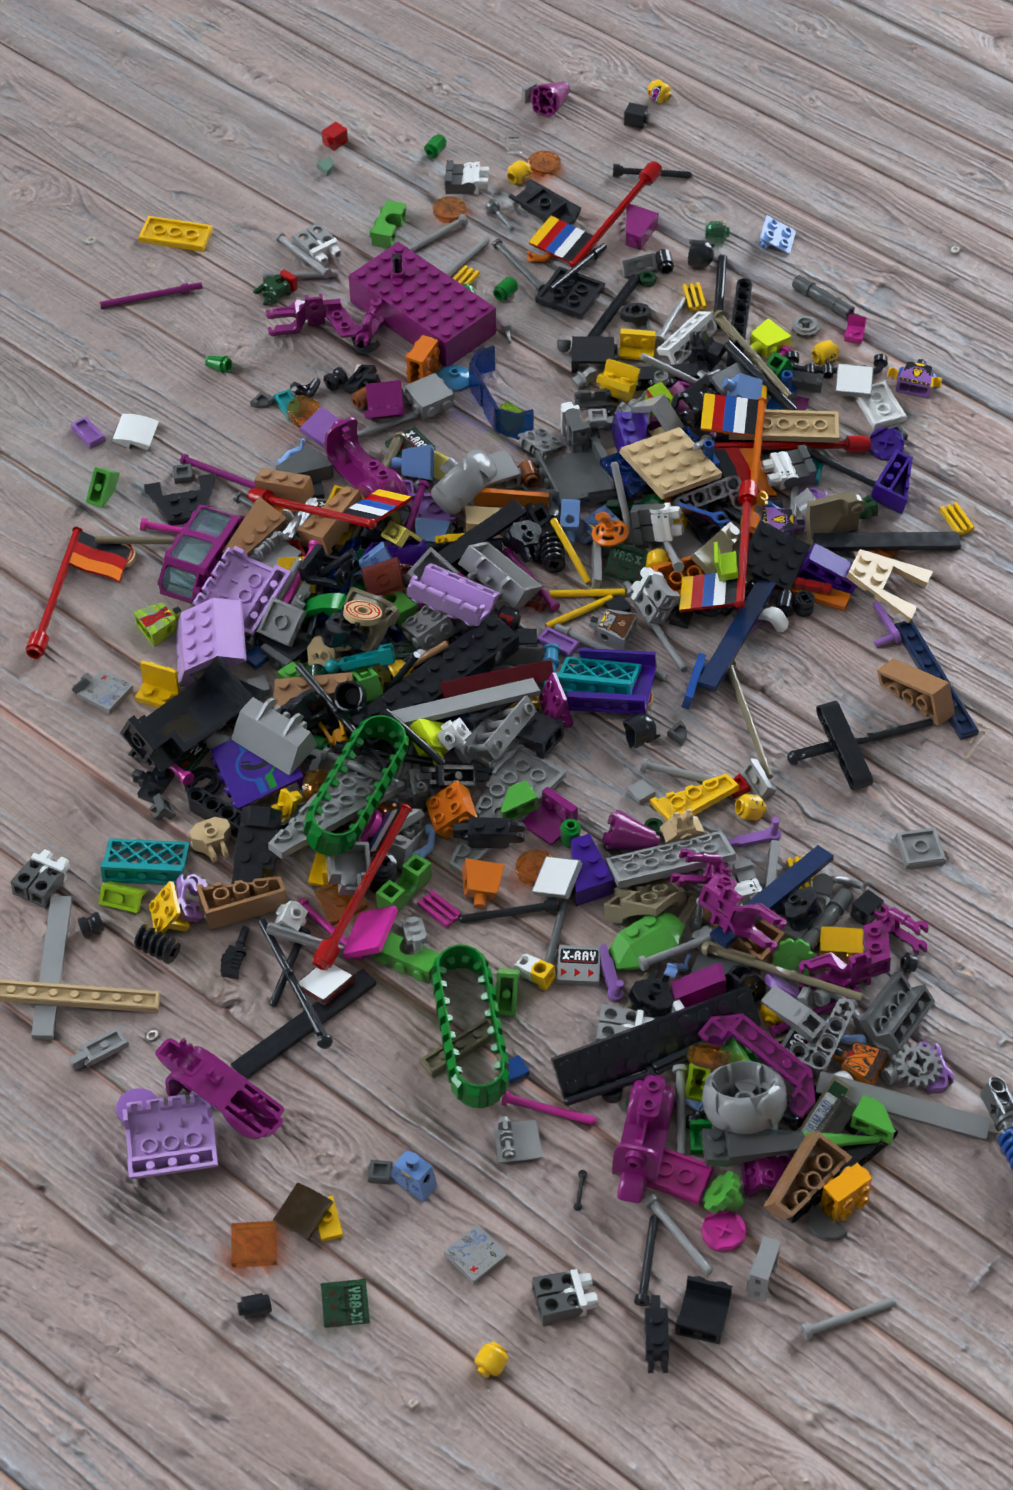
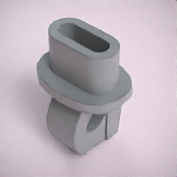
[571,367,599,389]

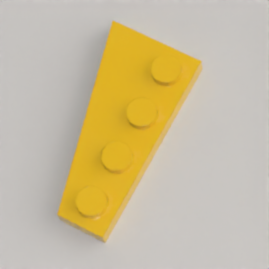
[650,773,739,821]

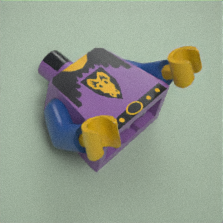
[887,359,942,399]
[756,491,805,537]

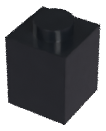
[624,102,650,129]
[850,889,884,925]

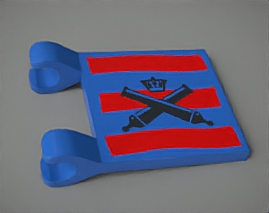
[677,502,733,529]

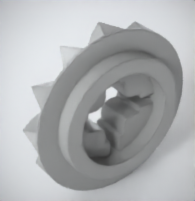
[792,316,820,337]

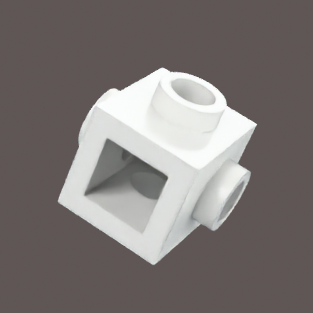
[437,717,471,751]
[274,900,308,931]

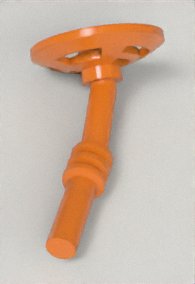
[592,512,629,547]

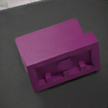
[364,380,405,420]
[539,673,574,728]
[521,787,578,846]
[741,1153,792,1197]

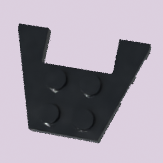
[144,473,215,526]

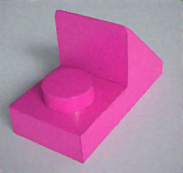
[844,314,867,344]

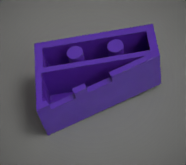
[610,412,650,465]
[870,449,913,514]
[362,539,427,571]
[796,543,858,594]
[571,834,614,906]

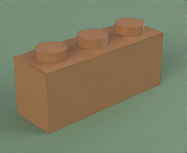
[254,468,315,504]

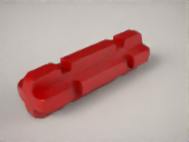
[795,577,832,595]

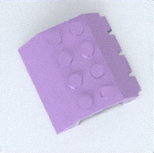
[192,546,292,637]
[407,563,500,627]
[176,598,247,687]
[122,1093,218,1180]

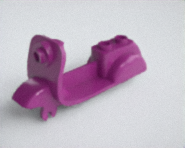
[324,417,409,498]
[155,1038,284,1140]
[612,1075,677,1203]

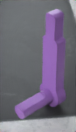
[873,601,902,648]
[727,817,781,848]
[599,944,624,1002]

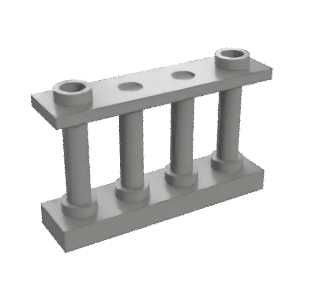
[454,695,537,764]

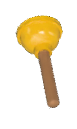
[387,640,449,680]

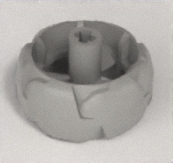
[431,449,497,515]
[702,1061,787,1134]

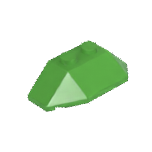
[608,912,686,971]

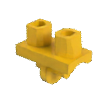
[271,788,303,822]

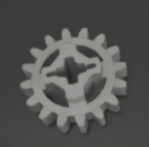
[895,1042,943,1089]

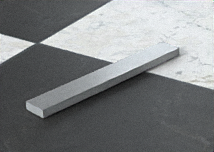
[391,678,540,727]
[31,896,73,1040]
[815,1071,991,1141]

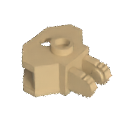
[307,635,351,675]
[659,808,705,844]
[189,817,232,863]

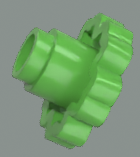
[772,938,815,980]
[703,1171,744,1214]

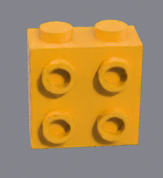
[820,1163,872,1223]

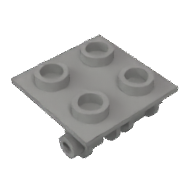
[517,428,566,460]
[249,531,302,568]
[493,1117,542,1164]

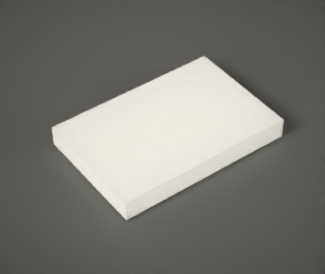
[854,381,907,430]

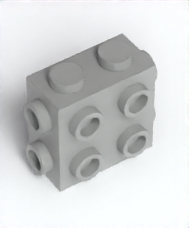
[403,373,455,420]
[484,449,522,490]
[401,605,456,651]

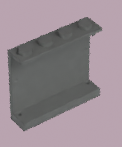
[533,436,616,507]

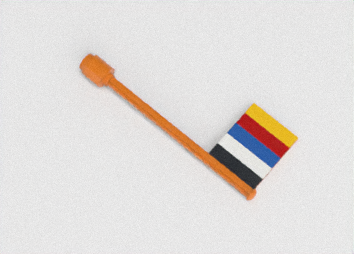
[700,393,767,540]

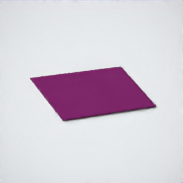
[794,396,809,411]

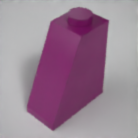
[625,204,658,250]
[669,963,726,1008]

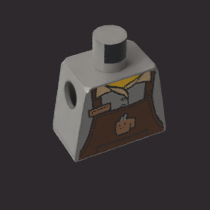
[589,609,637,650]

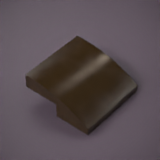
[273,1182,333,1240]

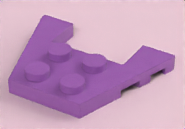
[403,480,458,525]

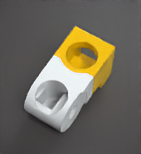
[513,954,556,991]

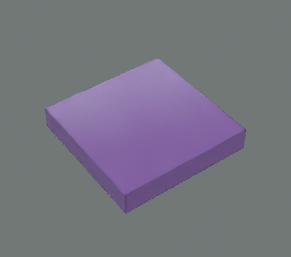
[299,406,339,449]

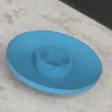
[437,365,472,391]

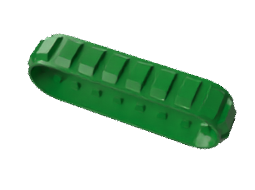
[303,715,409,856]
[432,944,510,1108]

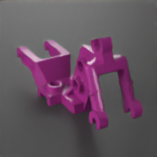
[266,294,384,347]
[670,849,787,952]
[799,904,928,991]

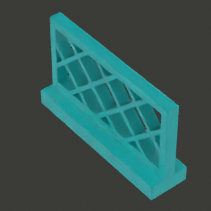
[556,657,642,695]
[100,838,190,885]

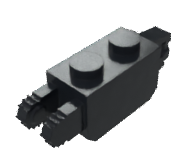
[420,765,489,788]
[453,817,526,849]
[644,1295,669,1373]

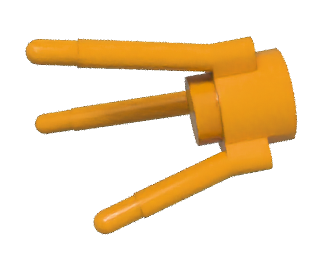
[318,709,349,747]

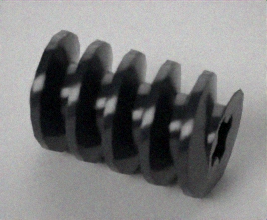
[539,531,566,573]
[370,853,397,894]
[134,924,181,964]

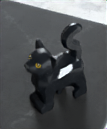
[671,376,714,429]
[280,688,332,730]

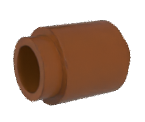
[351,386,368,409]
[517,460,540,488]

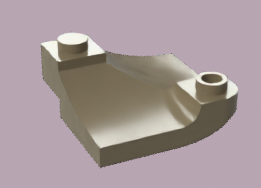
[805,493,865,550]
[690,522,755,585]
[335,587,400,653]
[604,878,686,924]

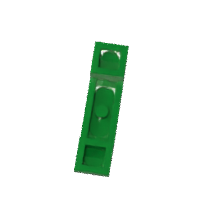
[300,593,347,628]

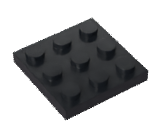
[535,267,605,319]
[738,520,810,590]

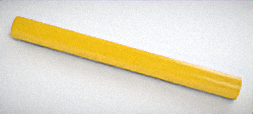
[550,518,592,584]
[549,588,625,598]
[545,594,613,628]

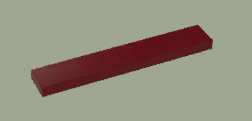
[441,660,554,699]

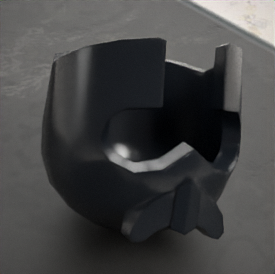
[688,239,715,268]
[334,680,367,712]
[623,713,660,749]

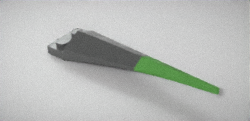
[701,1129,881,1167]

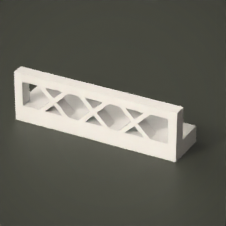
[656,311,718,365]

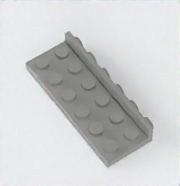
[605,831,737,888]

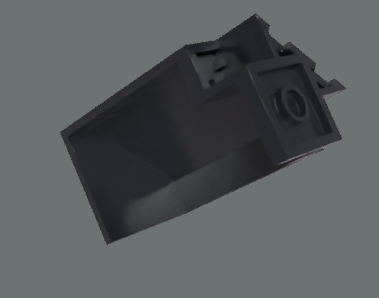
[120,655,267,772]

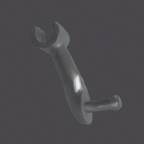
[697,364,725,380]
[830,875,875,892]

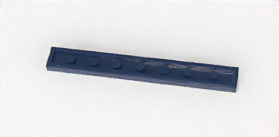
[698,578,776,692]
[894,619,979,740]
[710,845,834,948]

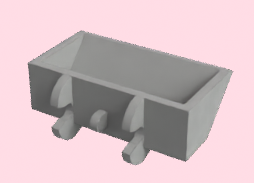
[458,542,543,609]
[231,697,317,775]

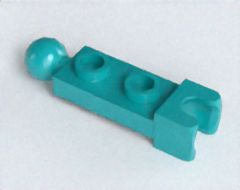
[325,643,396,674]

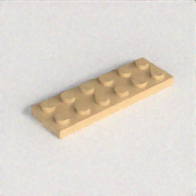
[729,409,839,443]

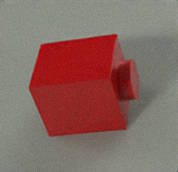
[322,122,348,151]

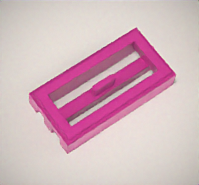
[417,890,461,929]

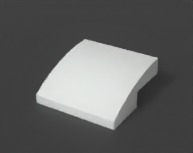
[112,414,159,451]

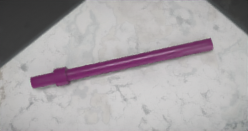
[100,282,203,308]

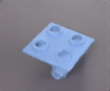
[759,216,796,254]

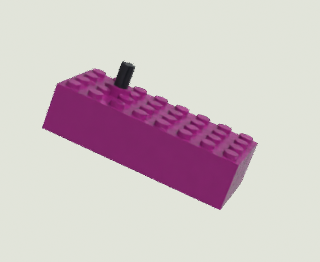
[349,242,496,367]

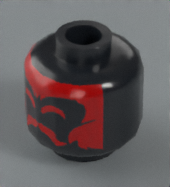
[494,605,521,630]

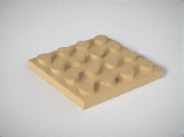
[620,427,722,499]

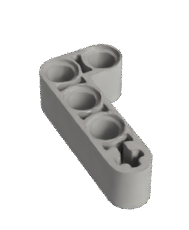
[671,476,743,512]
[789,998,855,1077]

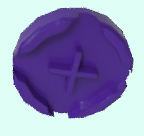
[870,427,904,461]

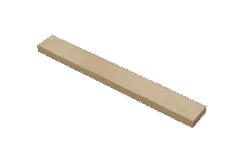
[0,980,161,1013]

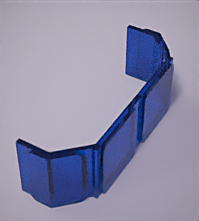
[469,345,534,440]

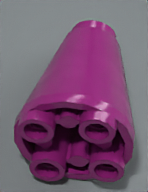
[531,82,570,116]
[602,809,660,851]

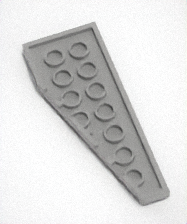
[449,743,566,876]
[268,756,405,859]

